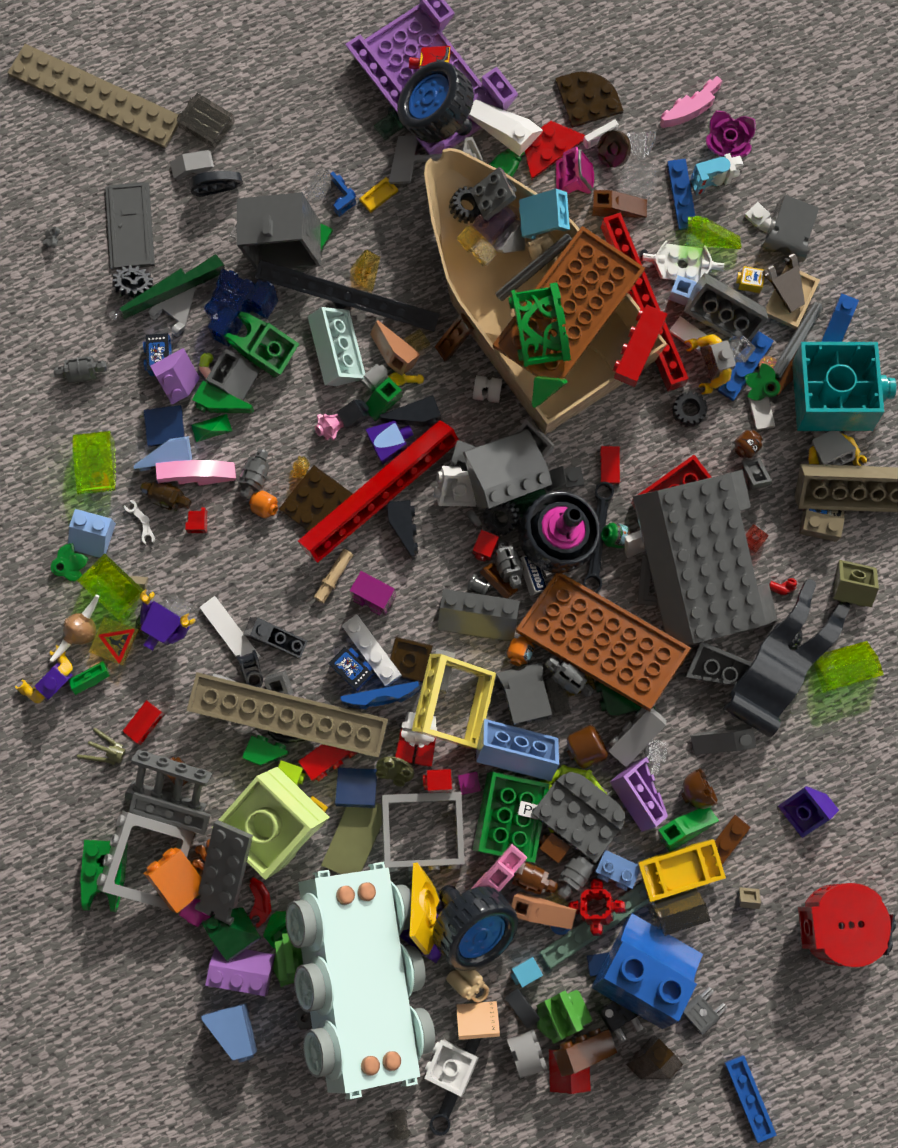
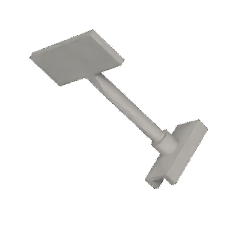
[389,135,483,184]

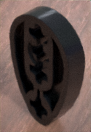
[189,171,243,197]

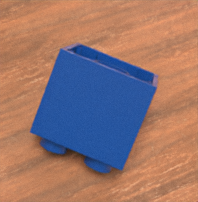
[591,913,703,1029]

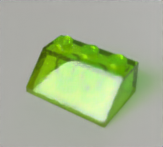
[77,553,144,624]
[814,641,884,693]

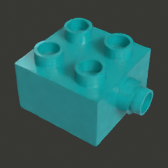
[792,342,896,431]

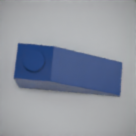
[821,293,859,342]

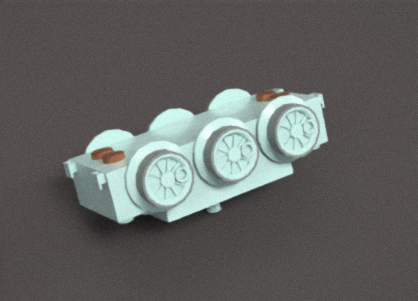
[286,862,435,1099]

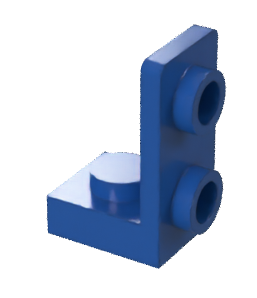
[330,172,356,217]

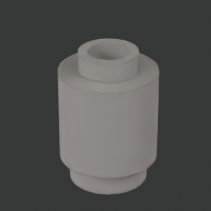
[361,364,389,392]

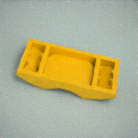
[638,839,726,902]
[410,862,440,955]

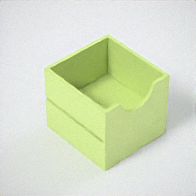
[212,767,330,880]

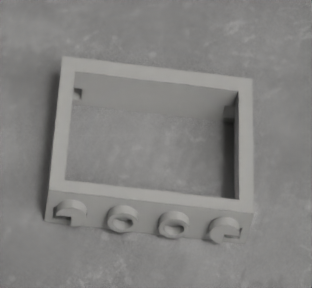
[381,792,465,872]

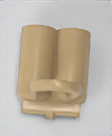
[525,234,558,273]
[446,969,489,1003]

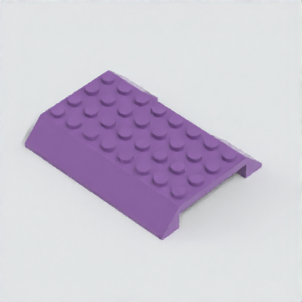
[345,0,518,155]

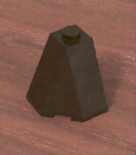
[626,1035,683,1080]

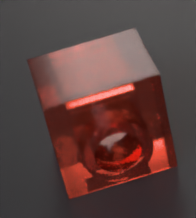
[745,524,769,553]

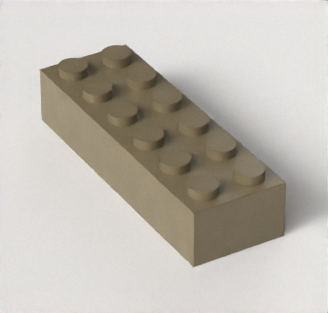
[794,464,898,512]

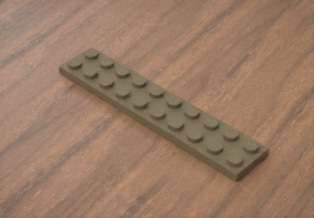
[7,44,183,148]
[186,672,388,758]

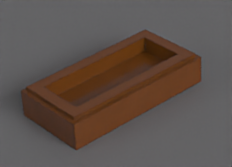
[480,563,518,599]

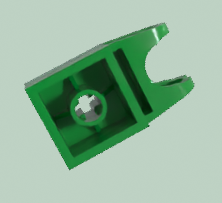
[224,312,299,378]
[80,840,128,912]

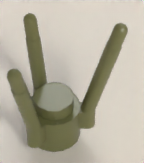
[77,728,126,765]

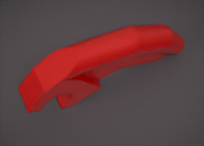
[249,877,272,928]

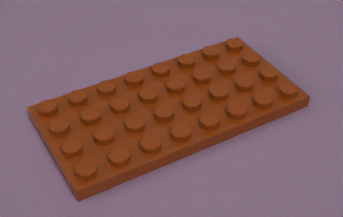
[493,226,645,379]
[516,573,691,712]

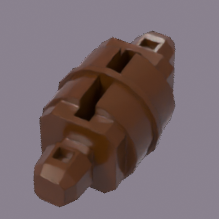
[512,862,558,895]

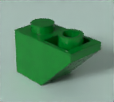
[366,377,403,422]
[242,735,289,766]

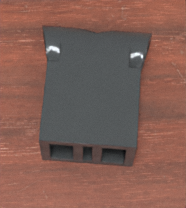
[760,195,819,263]
[496,662,552,727]

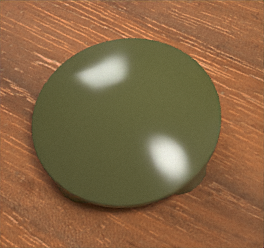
[376,757,414,787]

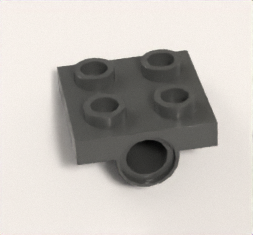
[470,167,517,221]

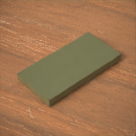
[321,802,382,874]

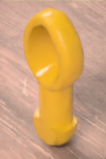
[389,372,424,386]

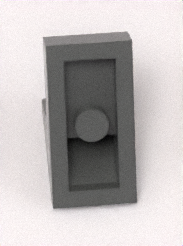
[742,458,772,491]
[546,466,584,492]

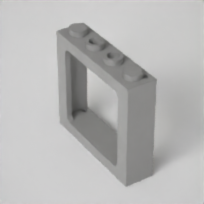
[97,811,195,910]

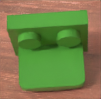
[273,933,303,987]
[536,990,592,1043]

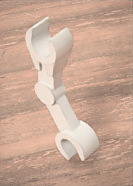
[124,500,155,545]

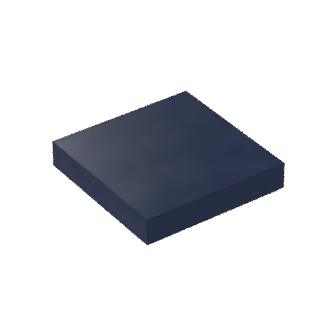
[144,405,185,447]
[335,768,377,808]

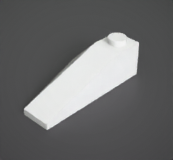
[468,100,543,156]

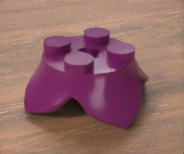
[706,110,756,158]

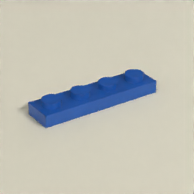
[667,159,697,230]
[718,331,774,401]
[724,1055,777,1143]

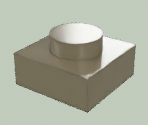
[738,887,761,909]

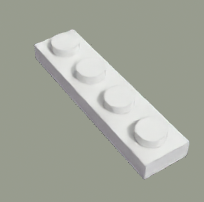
[341,614,402,687]

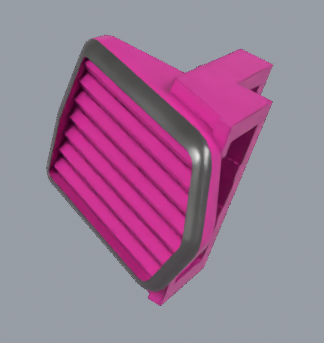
[556,147,595,194]

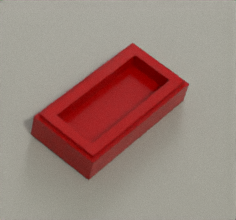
[600,446,620,484]

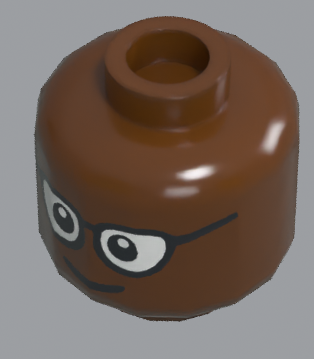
[734,430,763,458]

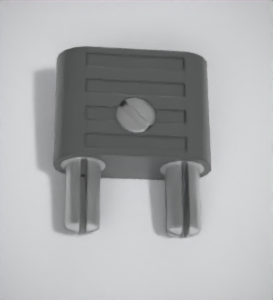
[683,987,727,1035]

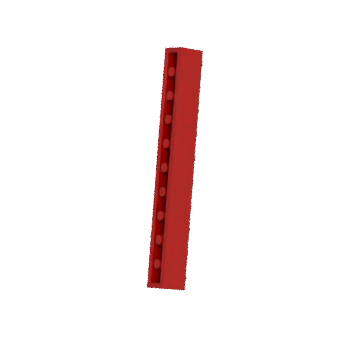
[601,212,689,392]
[298,420,459,563]

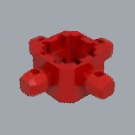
[569,879,626,936]

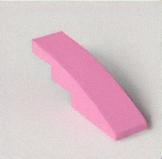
[156,460,236,486]

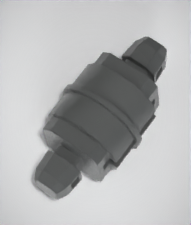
[54,356,108,383]
[238,449,270,500]
[494,540,524,589]
[545,658,594,697]
[557,853,594,899]

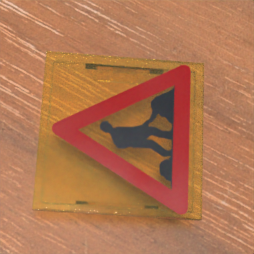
[89,617,139,665]

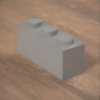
[608,708,667,767]

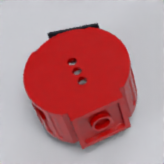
[798,883,896,967]

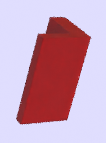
[123,700,165,745]

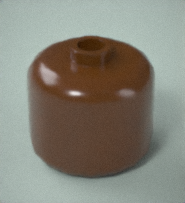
[567,725,608,769]

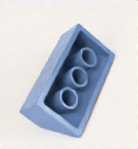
[476,719,559,781]

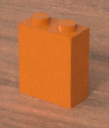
[143,848,201,913]

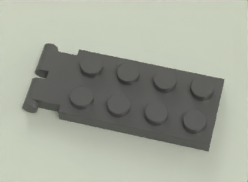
[195,820,253,925]

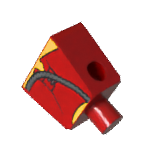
[409,46,451,69]

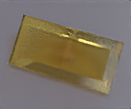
[350,250,380,291]

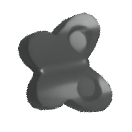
[42,227,60,248]

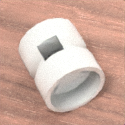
[473,375,502,403]

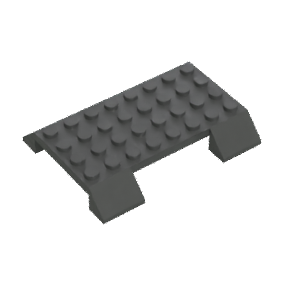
[633,470,777,645]

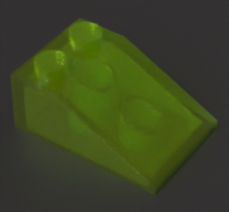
[72,431,116,495]

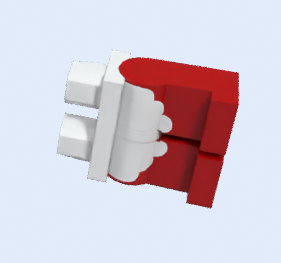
[395,712,438,767]

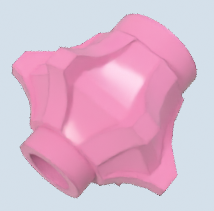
[315,414,344,440]

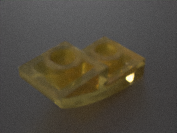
[457,225,498,266]

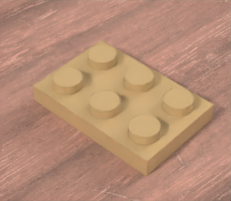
[766,265,820,329]

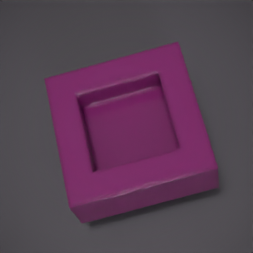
[458,772,481,795]

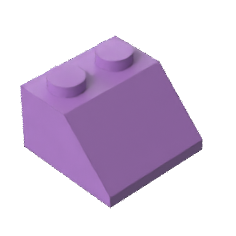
[150,348,200,404]

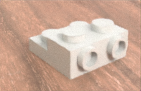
[434,466,476,507]
[424,1040,479,1097]

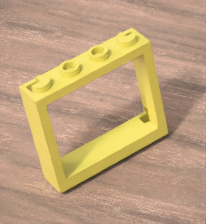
[411,654,496,749]

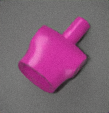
[179,899,211,927]

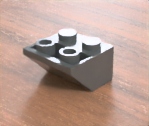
[206,348,260,401]

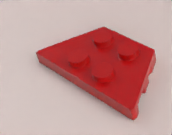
[524,121,585,180]

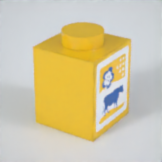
[736,266,765,293]

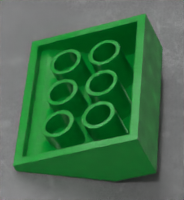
[472,772,549,863]

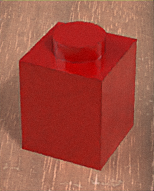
[472,530,499,562]

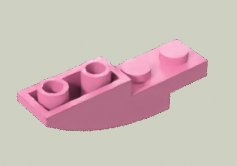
[660,76,722,128]
[471,844,527,892]

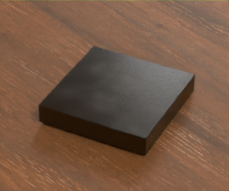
[390,637,433,683]

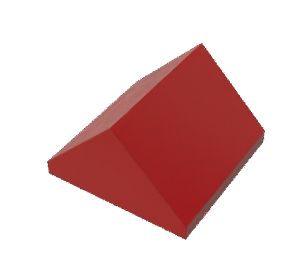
[549,1049,591,1094]

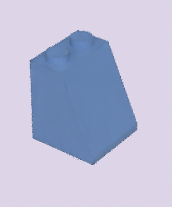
[201,1003,257,1063]

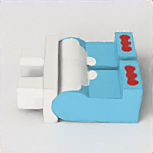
[690,153,743,195]

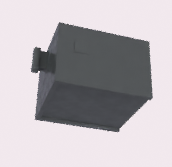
[237,192,321,271]

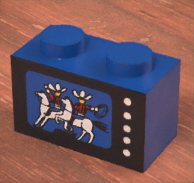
[143,333,172,376]
[329,647,373,692]

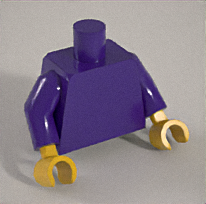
[140,589,195,651]

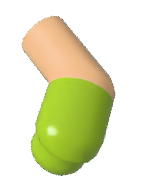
[198,353,214,379]

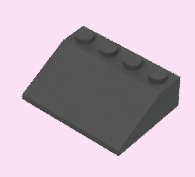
[463,429,552,508]

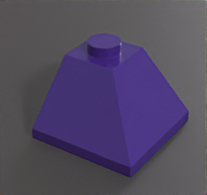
[777,786,839,838]

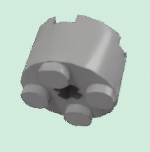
[507,1029,547,1079]

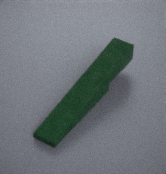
[119,254,225,319]

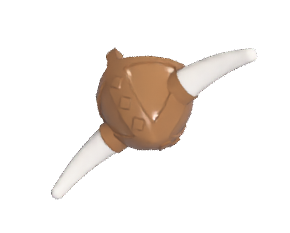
[50,595,99,662]

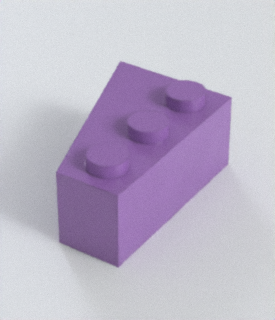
[610,757,668,832]

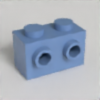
[594,850,640,891]

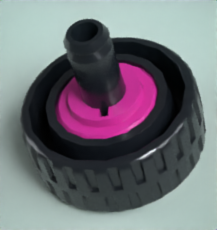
[518,491,601,574]

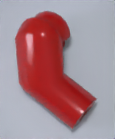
[769,578,797,595]

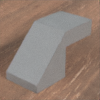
[170,150,214,180]

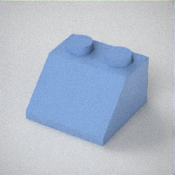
[68,509,116,559]

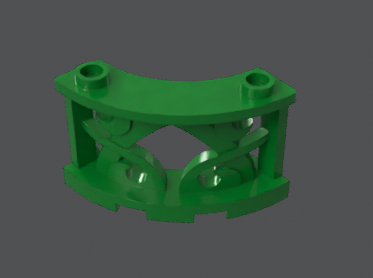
[508,282,571,367]

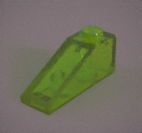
[685,216,741,250]

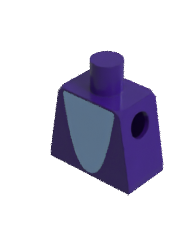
[366,421,414,465]

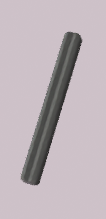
[495,234,572,301]
[773,302,822,378]

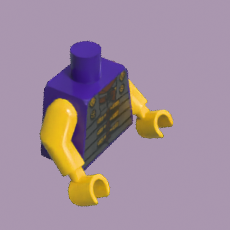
[15,645,73,703]

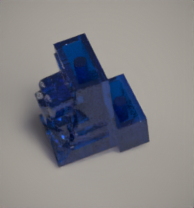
[203,268,279,347]

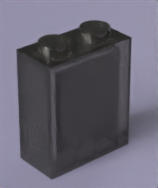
[176,93,235,150]
[648,888,711,936]

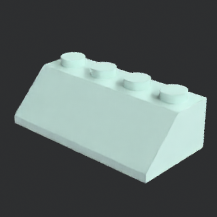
[308,307,365,386]

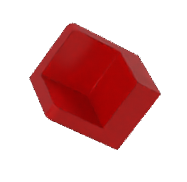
[185,507,208,533]

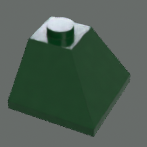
[202,907,261,962]

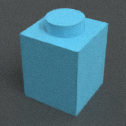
[510,957,543,987]

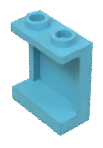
[519,189,570,239]

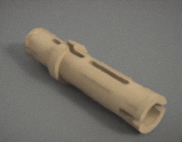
[314,549,353,604]

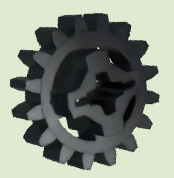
[112,265,153,299]

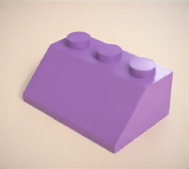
[205,946,275,996]

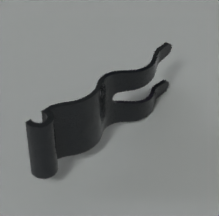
[723,579,850,737]

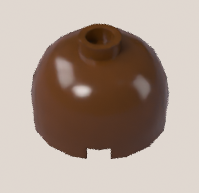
[681,768,718,809]

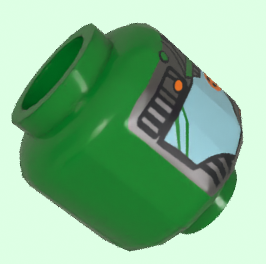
[601,522,630,549]

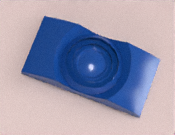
[340,681,420,710]

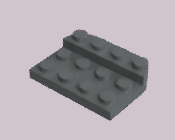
[531,772,625,863]

